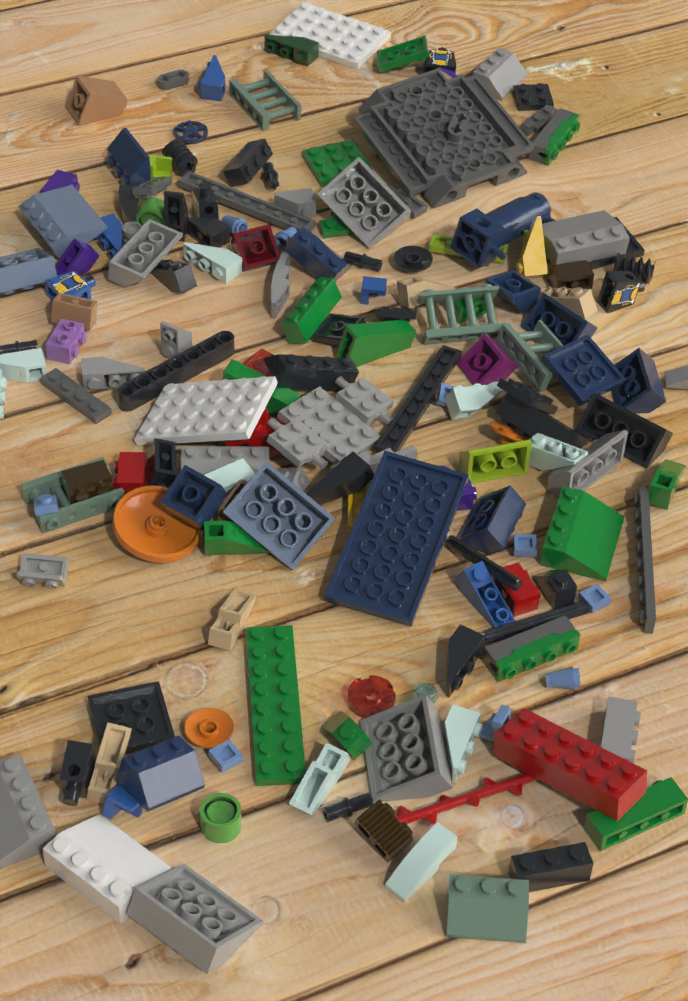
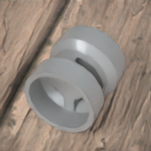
[122,222,141,245]

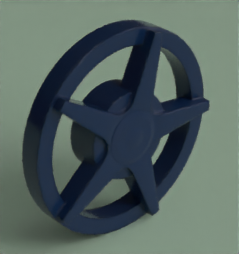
[174,120,208,144]

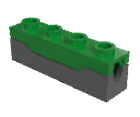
[529,108,580,166]
[483,616,580,682]

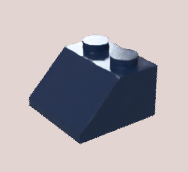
[485,270,541,313]

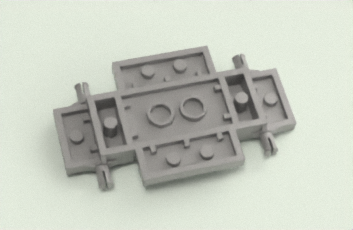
[267,376,394,469]

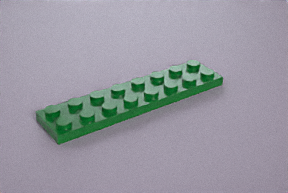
[246,625,306,786]

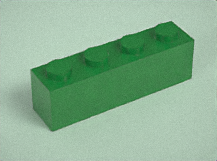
[281,277,342,344]
[584,777,688,852]

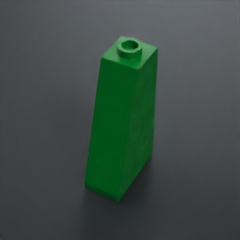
[335,319,416,367]
[223,359,302,418]

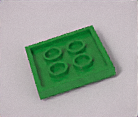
[302,139,373,187]

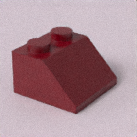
[231,224,280,270]

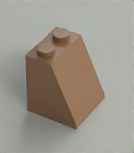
[65,76,128,126]

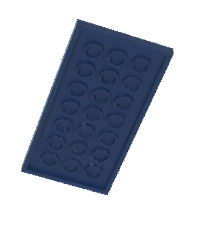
[324,451,469,627]

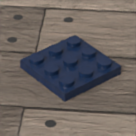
[541,335,626,406]

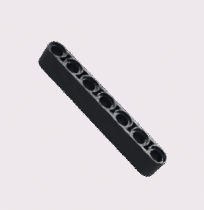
[117,331,235,412]

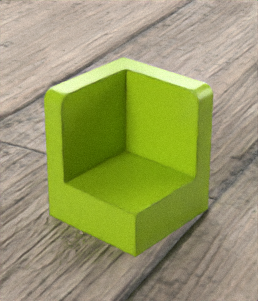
[149,154,173,178]

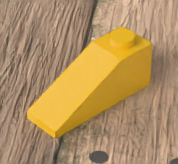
[516,216,548,279]

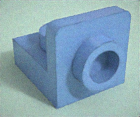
[480,705,511,742]

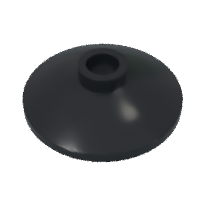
[394,246,433,272]

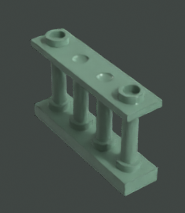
[229,69,302,131]
[417,284,505,345]
[496,320,564,391]
[21,457,124,534]

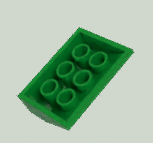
[540,486,625,581]

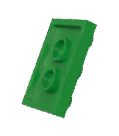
[377,35,429,72]

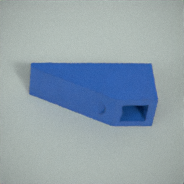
[198,55,226,102]
[94,213,123,259]
[455,561,516,628]

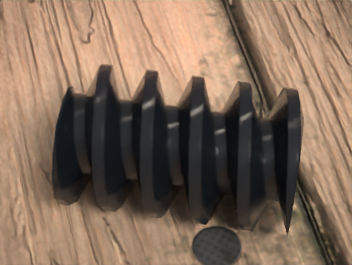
[162,139,198,176]
[613,252,656,284]

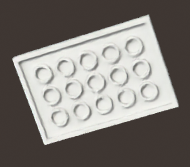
[269,2,391,69]
[134,376,278,446]

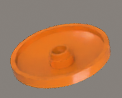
[113,486,203,563]

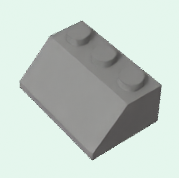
[473,48,527,101]

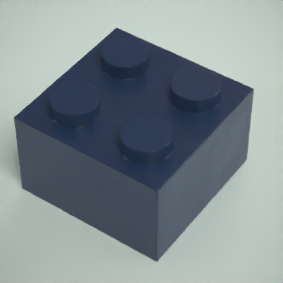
[160,465,228,531]

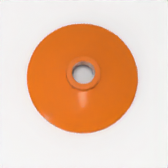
[489,422,529,444]
[185,708,234,748]

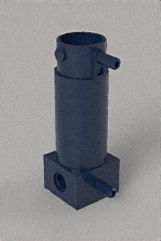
[450,192,555,268]

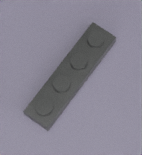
[133,176,172,198]
[40,368,112,424]

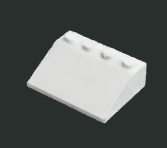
[43,814,173,925]

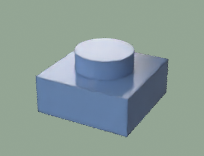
[436,383,454,408]
[34,494,58,516]
[513,534,537,557]
[578,584,611,613]
[208,739,243,773]

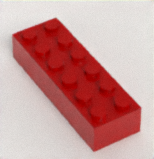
[494,708,647,821]

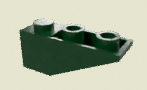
[264,35,319,67]

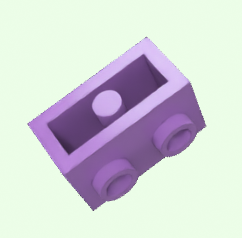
[46,319,87,364]

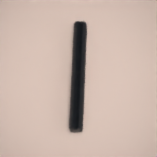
[445,535,522,591]
[482,601,588,644]

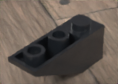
[150,259,197,294]
[306,451,375,505]
[446,624,486,697]

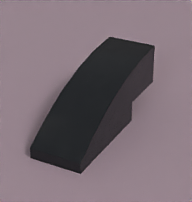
[119,185,140,224]

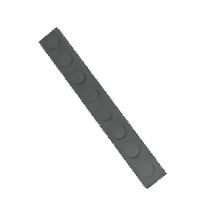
[178,171,315,232]
[633,485,656,634]

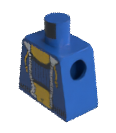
[45,271,96,301]

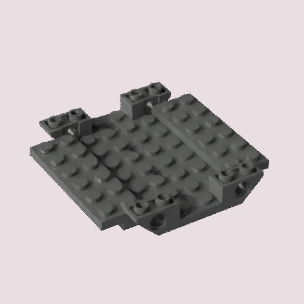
[353,68,534,208]

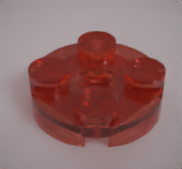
[348,675,396,718]

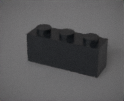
[223,138,273,187]
[508,842,594,892]

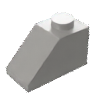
[274,188,316,218]

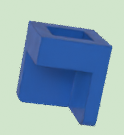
[361,276,387,305]
[103,784,143,819]

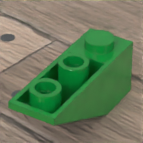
[649,459,686,510]
[204,521,271,555]

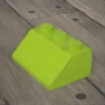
[458,440,532,484]

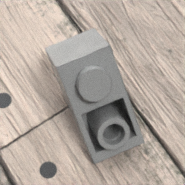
[160,321,192,358]

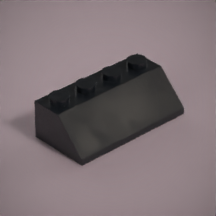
[263,354,359,391]
[575,392,673,468]
[495,393,589,448]

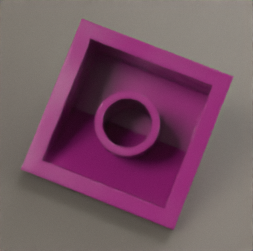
[457,333,518,385]

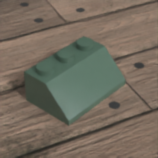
[446,874,529,943]

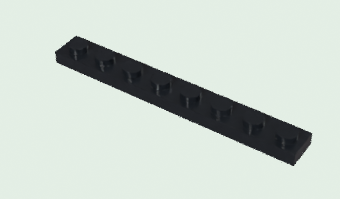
[375,345,462,453]

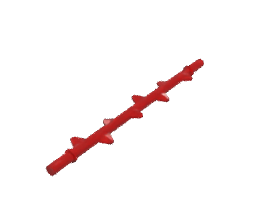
[396,772,538,825]

